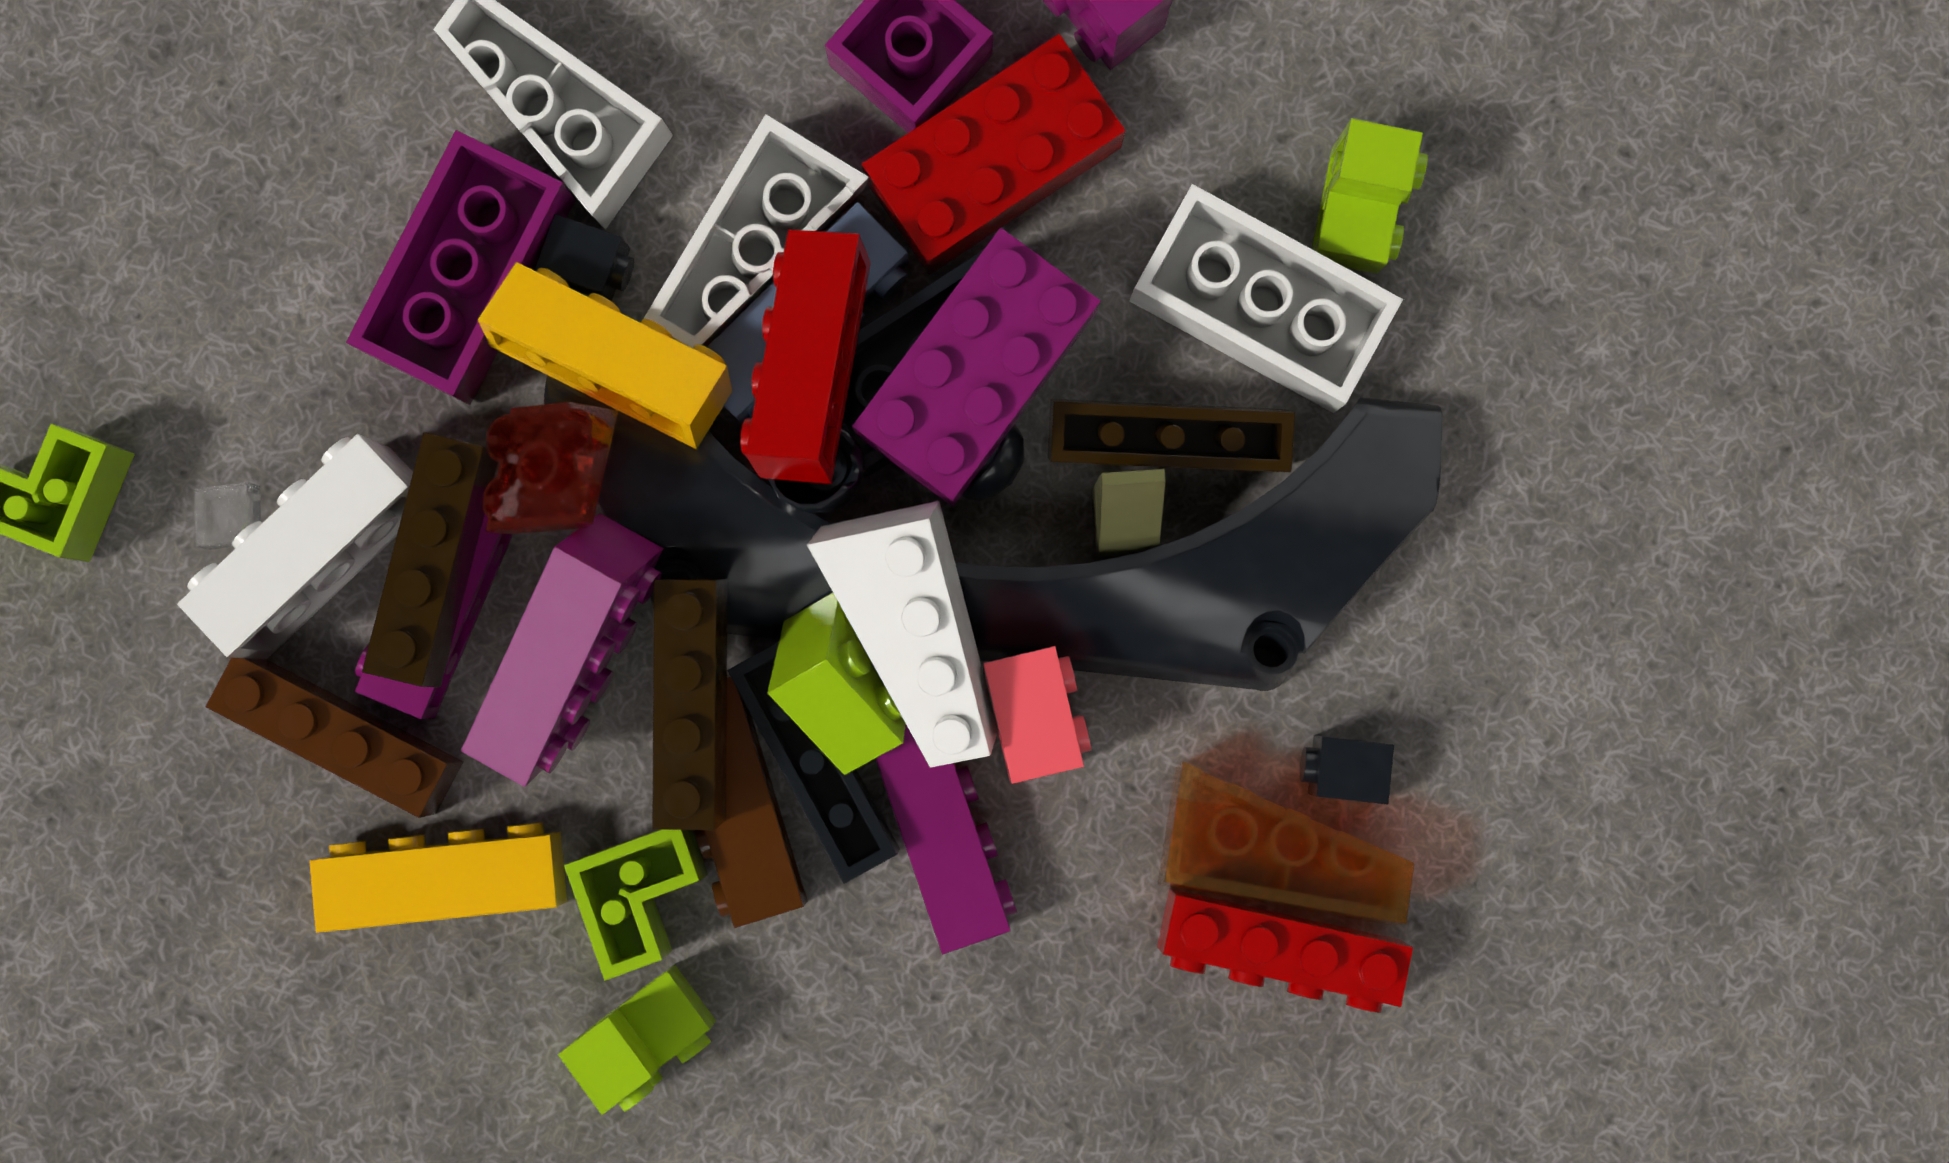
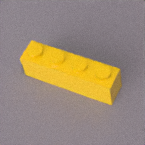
[478,262,733,449]
[309,822,567,933]

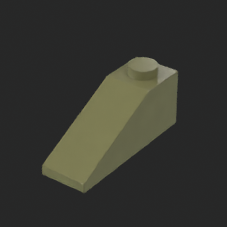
[1091,469,1166,560]

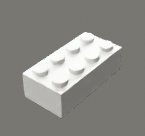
[1129,184,1403,413]
[177,434,413,659]

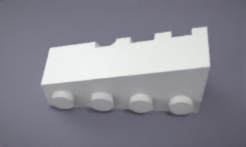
[433,0,673,229]
[644,114,869,348]
[807,501,998,768]

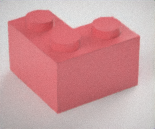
[983,646,1092,784]

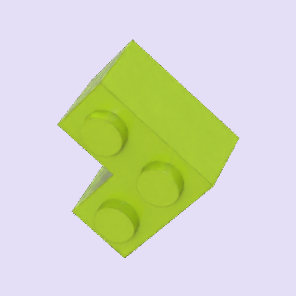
[1311,118,1428,274]
[0,424,135,562]
[767,593,906,775]
[564,829,708,981]
[558,964,716,1115]

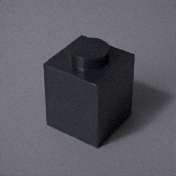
[535,214,634,302]
[1300,736,1394,805]

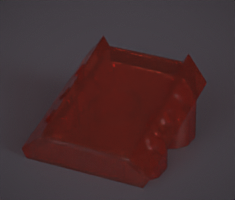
[483,402,618,534]

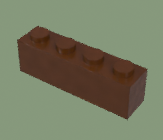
[205,658,464,818]
[695,677,808,928]

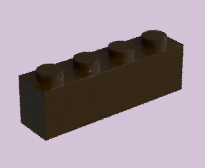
[1048,399,1295,472]
[362,432,500,687]
[652,579,728,830]

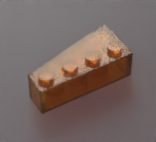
[1157,761,1414,925]

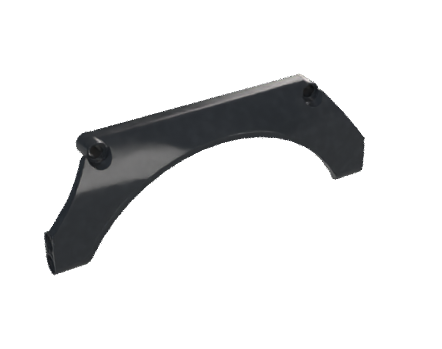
[544,375,1442,691]

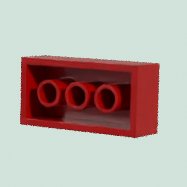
[862,33,1126,275]

